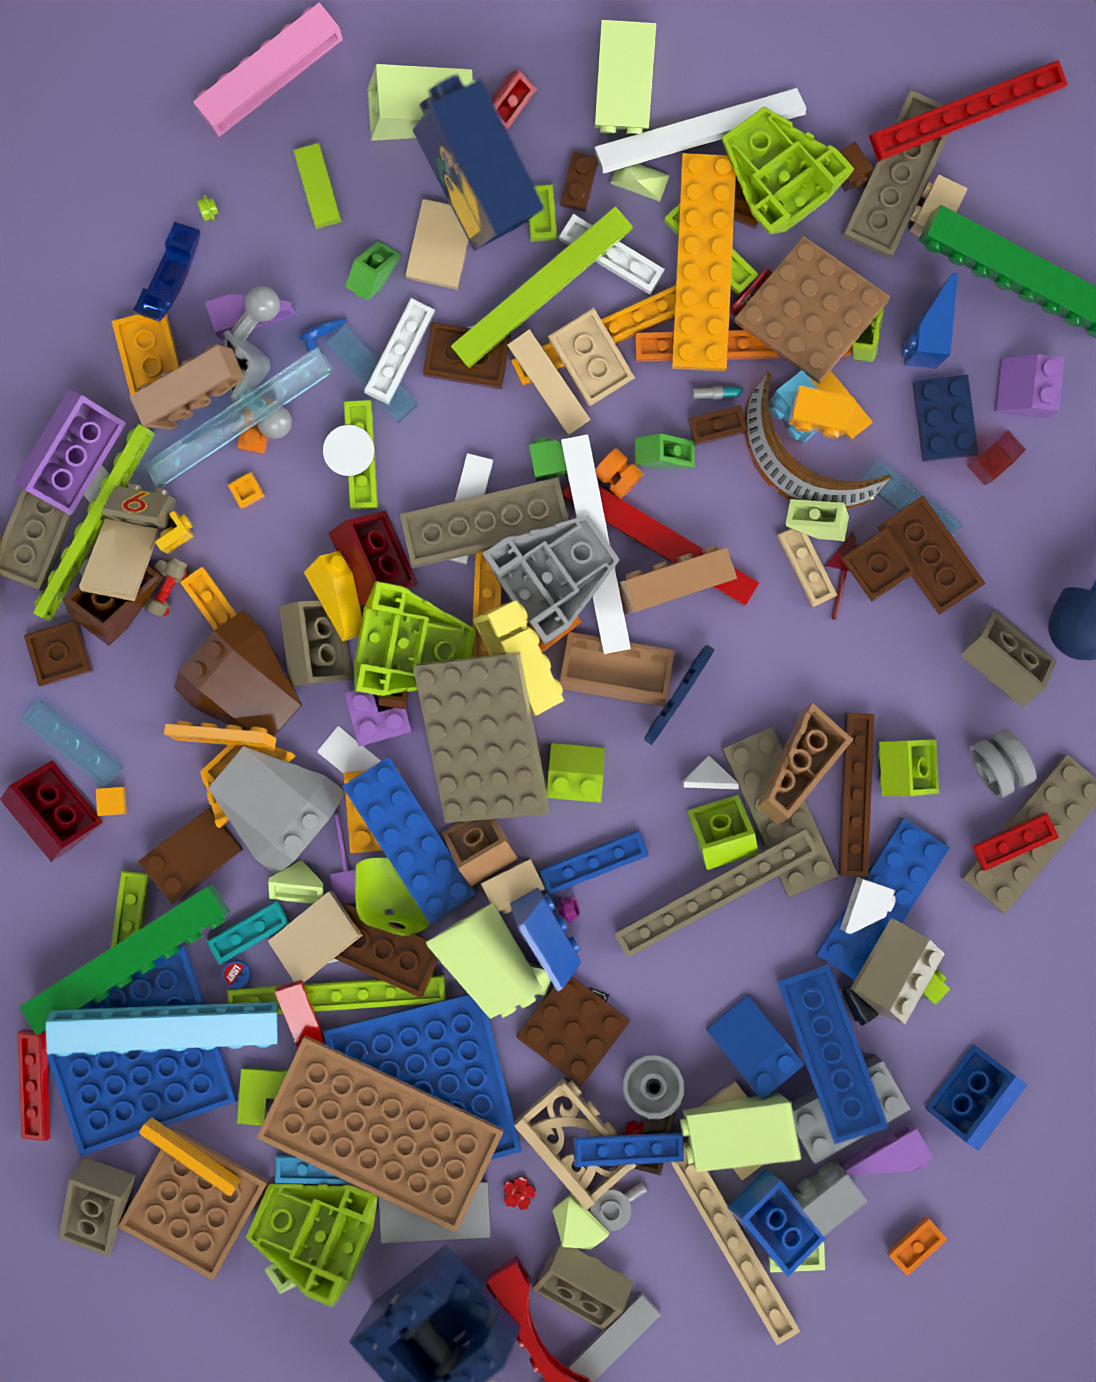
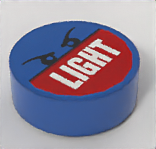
[222,960,251,989]

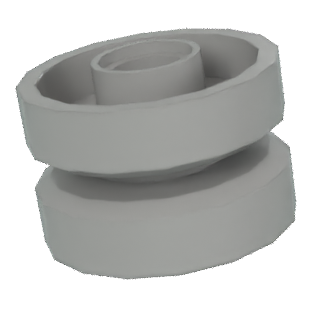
[969,729,1037,799]
[623,1056,684,1119]

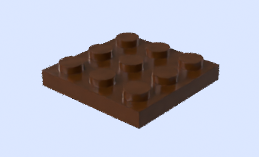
[516,976,630,1087]

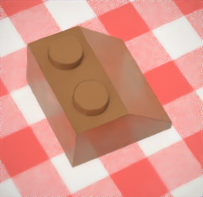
[441,819,518,887]

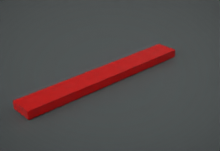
[868,60,1068,162]
[562,483,759,607]

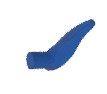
[299,318,347,354]

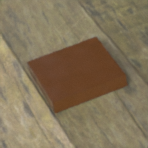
[841,526,918,602]
[24,620,93,687]

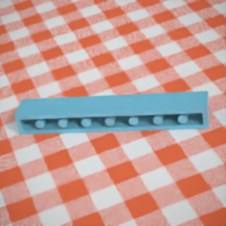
[46,1002,278,1056]

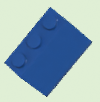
[510,887,581,991]
[925,1044,1027,1151]

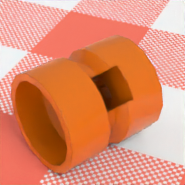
[595,448,644,499]

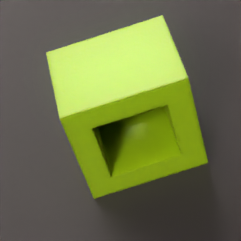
[923,969,950,1005]

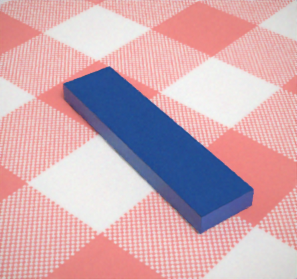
[539,830,649,895]
[573,1132,684,1167]

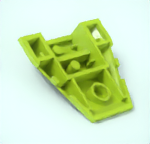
[722,106,854,234]
[354,582,476,696]
[246,1184,377,1307]

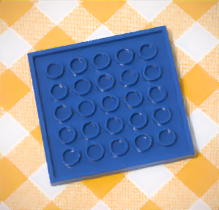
[28,945,238,1156]
[323,994,522,1191]

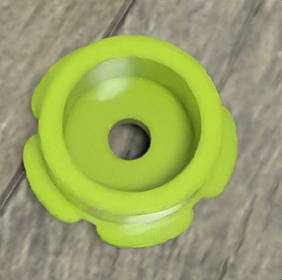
[196,195,219,222]

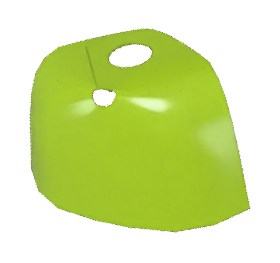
[355,858,430,935]

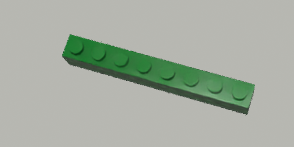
[918,205,1096,338]
[19,885,230,1035]

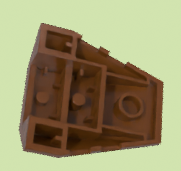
[174,610,302,737]

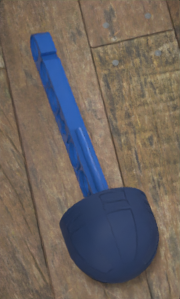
[1048,580,1096,661]

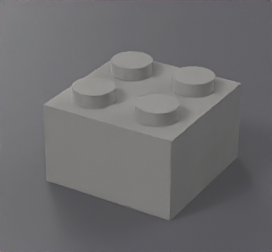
[793,1159,868,1236]

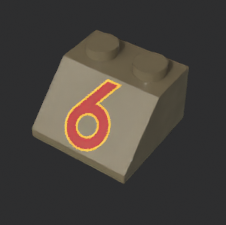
[102,483,176,530]

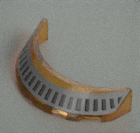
[745,371,892,509]

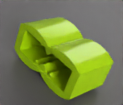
[851,308,884,362]

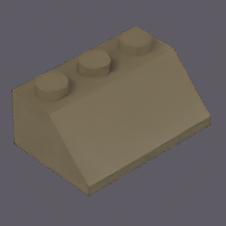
[279,601,352,687]
[960,610,1057,707]
[851,918,945,1024]
[532,1242,634,1330]

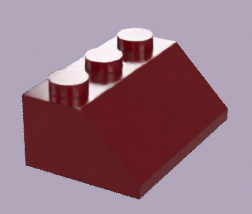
[328,511,418,607]
[0,760,103,862]

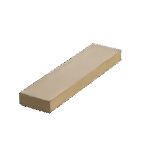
[507,329,591,435]

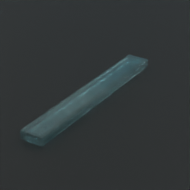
[144,346,333,488]

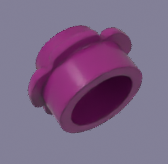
[558,896,580,923]

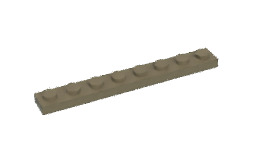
[614,828,819,958]

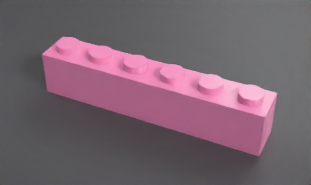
[193,2,343,137]

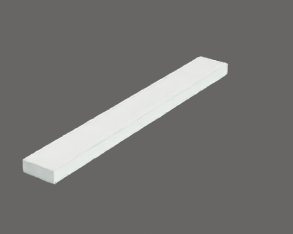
[595,88,806,174]
[561,434,631,654]

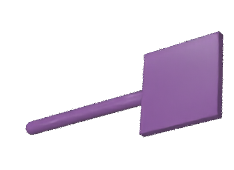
[330,813,356,905]

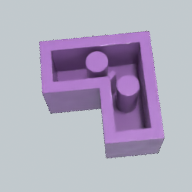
[345,691,415,746]

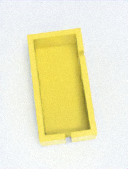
[473,600,564,716]

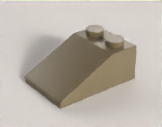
[59,1157,135,1257]

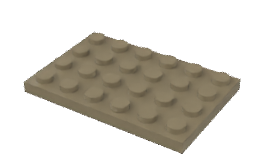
[413,652,550,823]

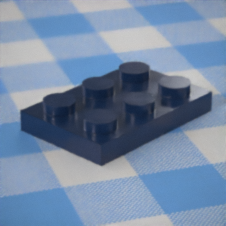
[912,374,979,462]

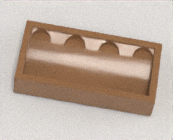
[560,632,674,707]

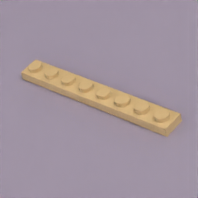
[671,1137,801,1345]

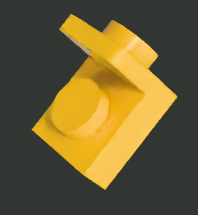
[155,510,194,554]

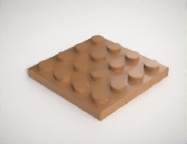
[734,236,890,384]
[118,1128,269,1280]

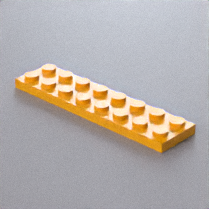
[672,153,737,371]

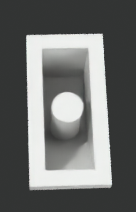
[840,877,895,934]

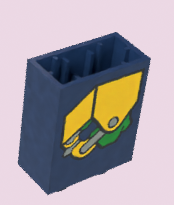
[413,74,545,251]

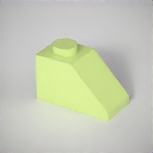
[786,499,849,541]

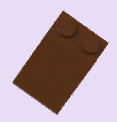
[63,566,162,646]
[138,808,243,904]

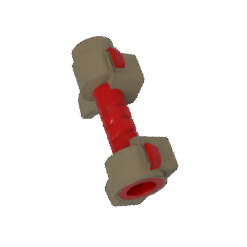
[144,557,188,618]

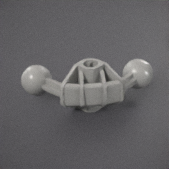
[224,286,292,439]

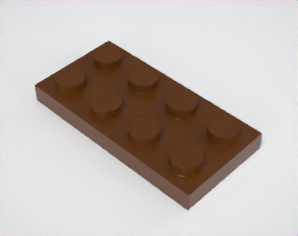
[877,495,986,615]
[334,903,439,998]

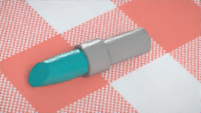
[692,386,743,400]

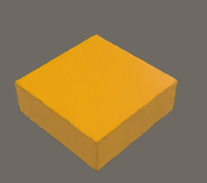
[227,472,265,509]
[96,787,127,816]

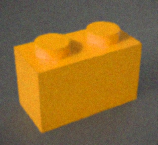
[788,386,855,439]

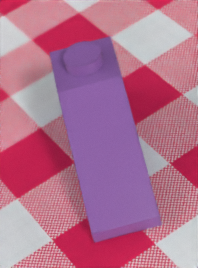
[205,293,297,340]
[841,1122,934,1176]

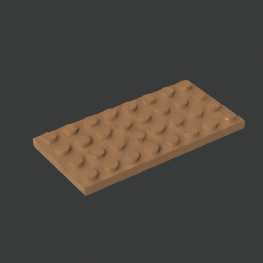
[257,1035,504,1233]

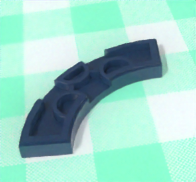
[644,645,715,745]

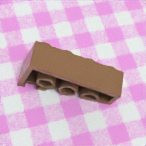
[130,344,245,430]
[618,545,737,615]
[757,703,853,825]

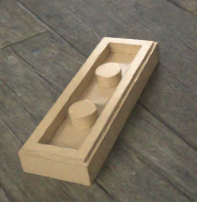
[776,528,837,608]

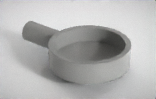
[590,1182,648,1231]

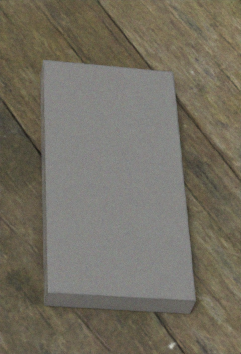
[379,1180,491,1243]

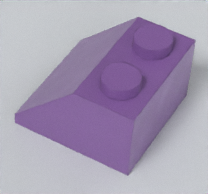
[995,354,1065,418]

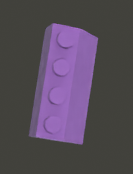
[13,389,126,515]

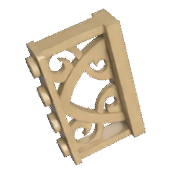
[514,1077,636,1210]

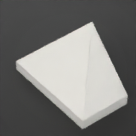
[681,756,739,789]

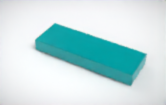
[206,900,291,965]

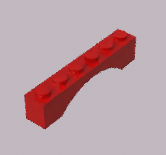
[486,1256,591,1382]

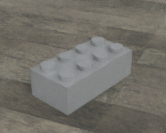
[791,1054,910,1164]

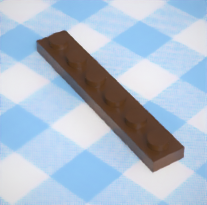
[839,713,875,877]

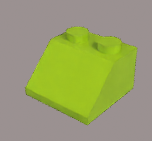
[878,739,939,796]
[547,743,605,803]
[687,795,759,870]

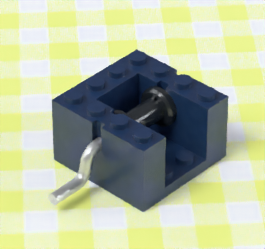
[349,1244,521,1382]

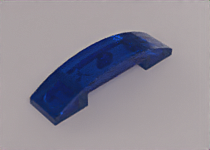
[133,222,200,322]

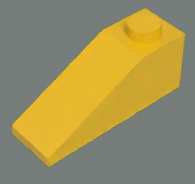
[304,551,362,641]

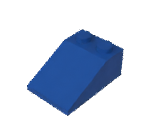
[901,273,958,369]
[706,995,804,1100]
[727,1169,827,1277]

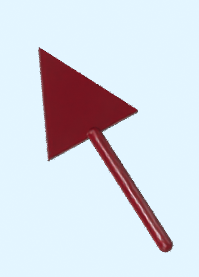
[825,532,857,620]

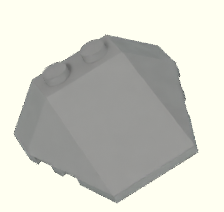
[482,515,620,644]
[208,745,345,874]

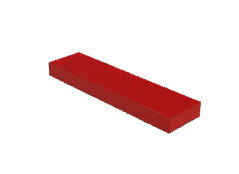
[17,1029,50,1141]

